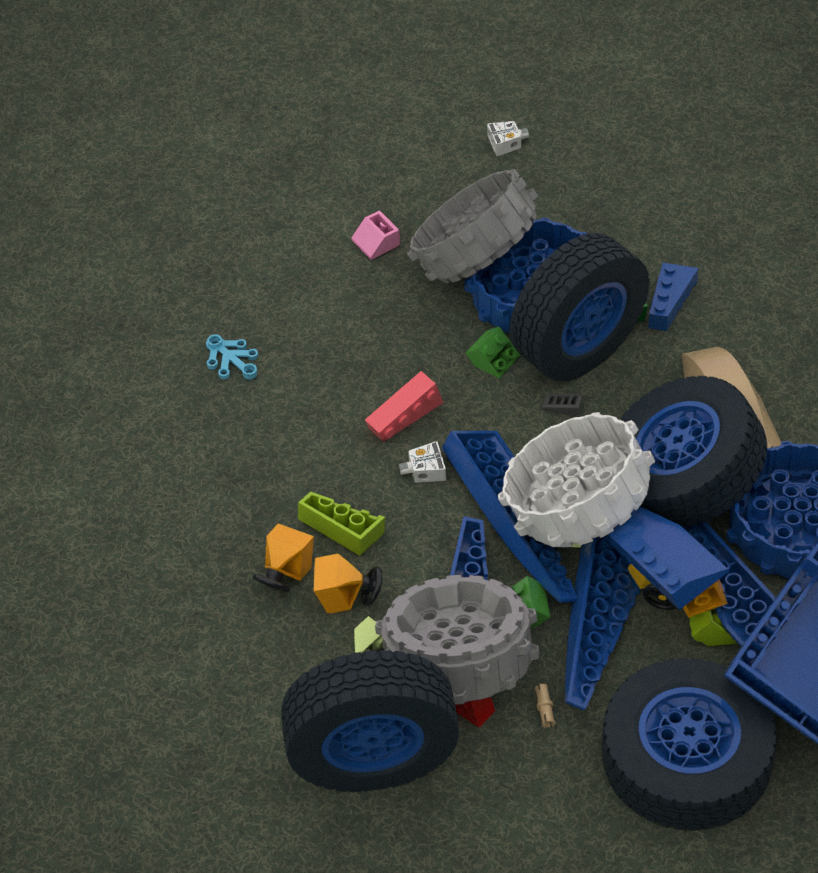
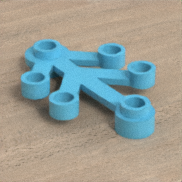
[206,334,258,380]

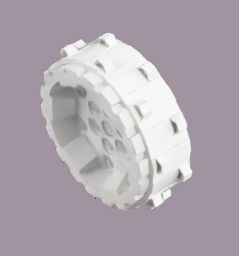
[498,412,655,547]

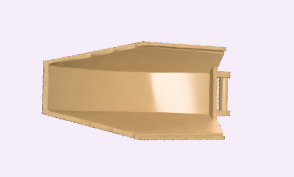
[682,346,781,449]

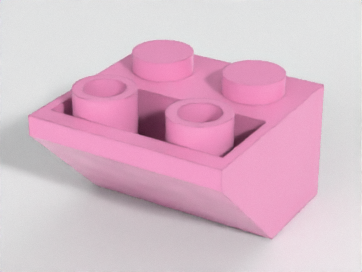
[351,210,400,260]

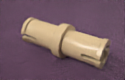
[534,684,556,728]

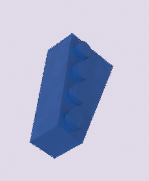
[648,263,698,331]
[450,516,488,580]

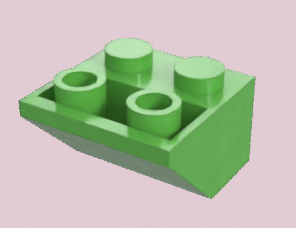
[465,326,520,378]
[511,576,550,627]

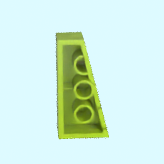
[298,492,385,556]

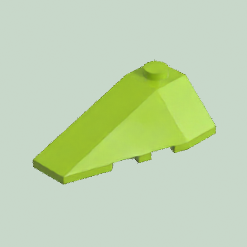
[690,609,737,646]

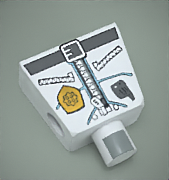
[487,121,529,156]
[399,441,446,483]

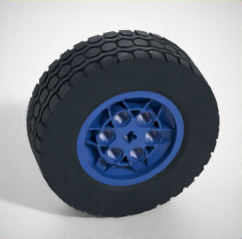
[510,233,649,381]
[621,376,767,528]
[281,650,459,792]
[602,658,777,831]

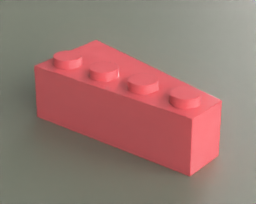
[365,371,443,442]

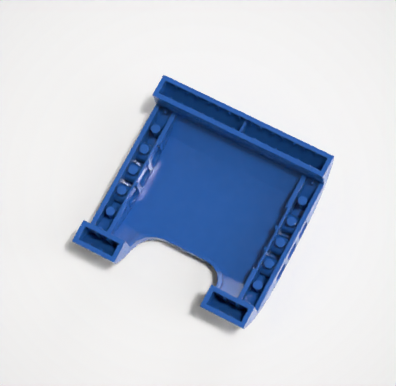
[724,543,818,744]

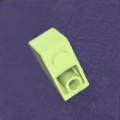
[354,616,383,653]

